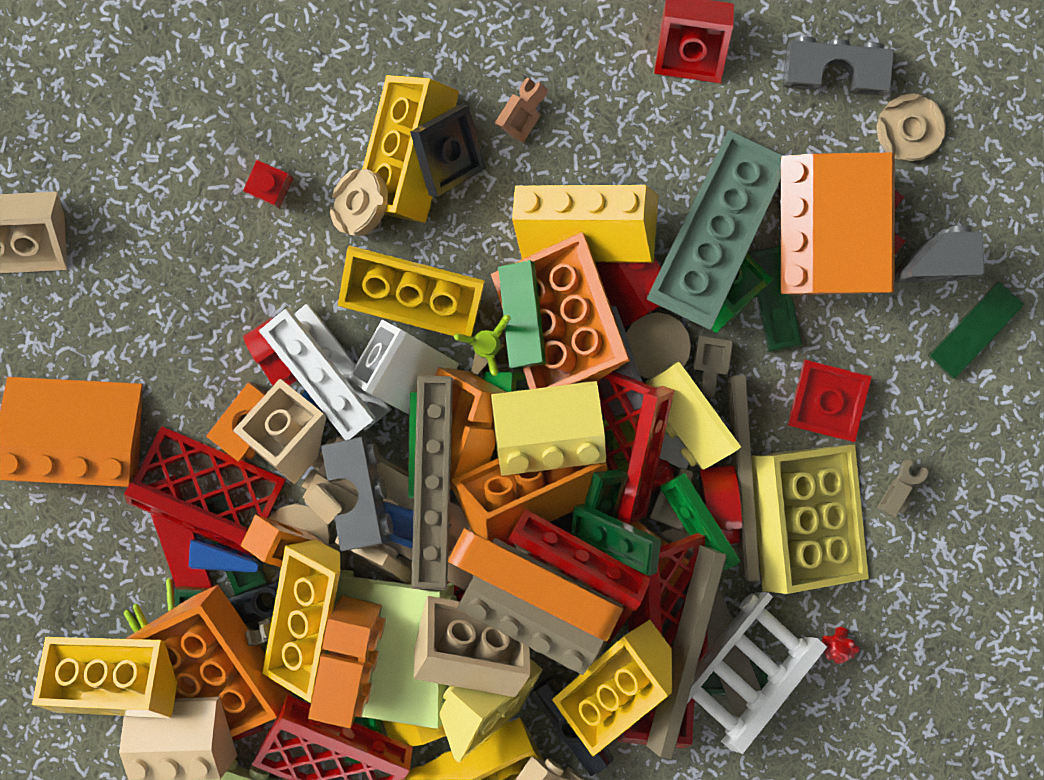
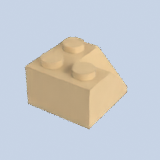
[233,379,327,484]

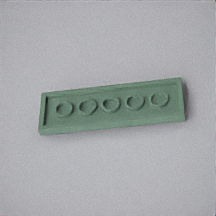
[647,130,782,329]

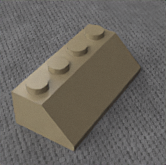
[457,538,622,675]

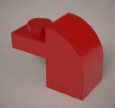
[243,317,298,386]
[700,466,742,544]

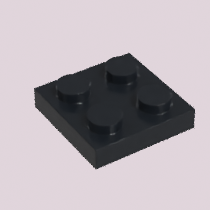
[410,104,486,197]

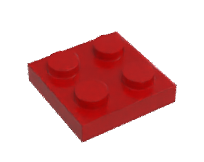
[787,360,872,442]

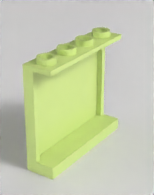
[325,570,457,729]

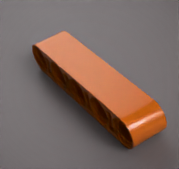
[448,528,623,642]

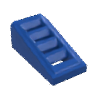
[189,538,263,572]

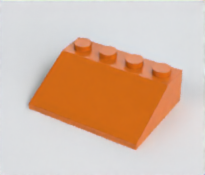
[781,152,895,295]
[491,232,630,389]
[0,377,143,487]
[126,585,293,737]

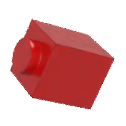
[243,160,293,209]

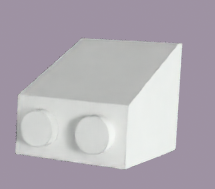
[348,320,459,415]

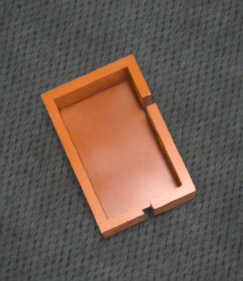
[407,367,506,490]
[308,596,386,728]

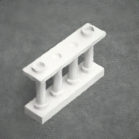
[259,303,392,440]
[687,592,827,754]

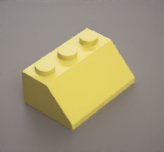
[644,361,741,470]
[491,381,606,476]
[439,659,543,762]

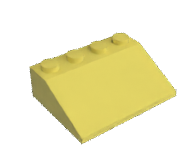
[751,444,869,594]

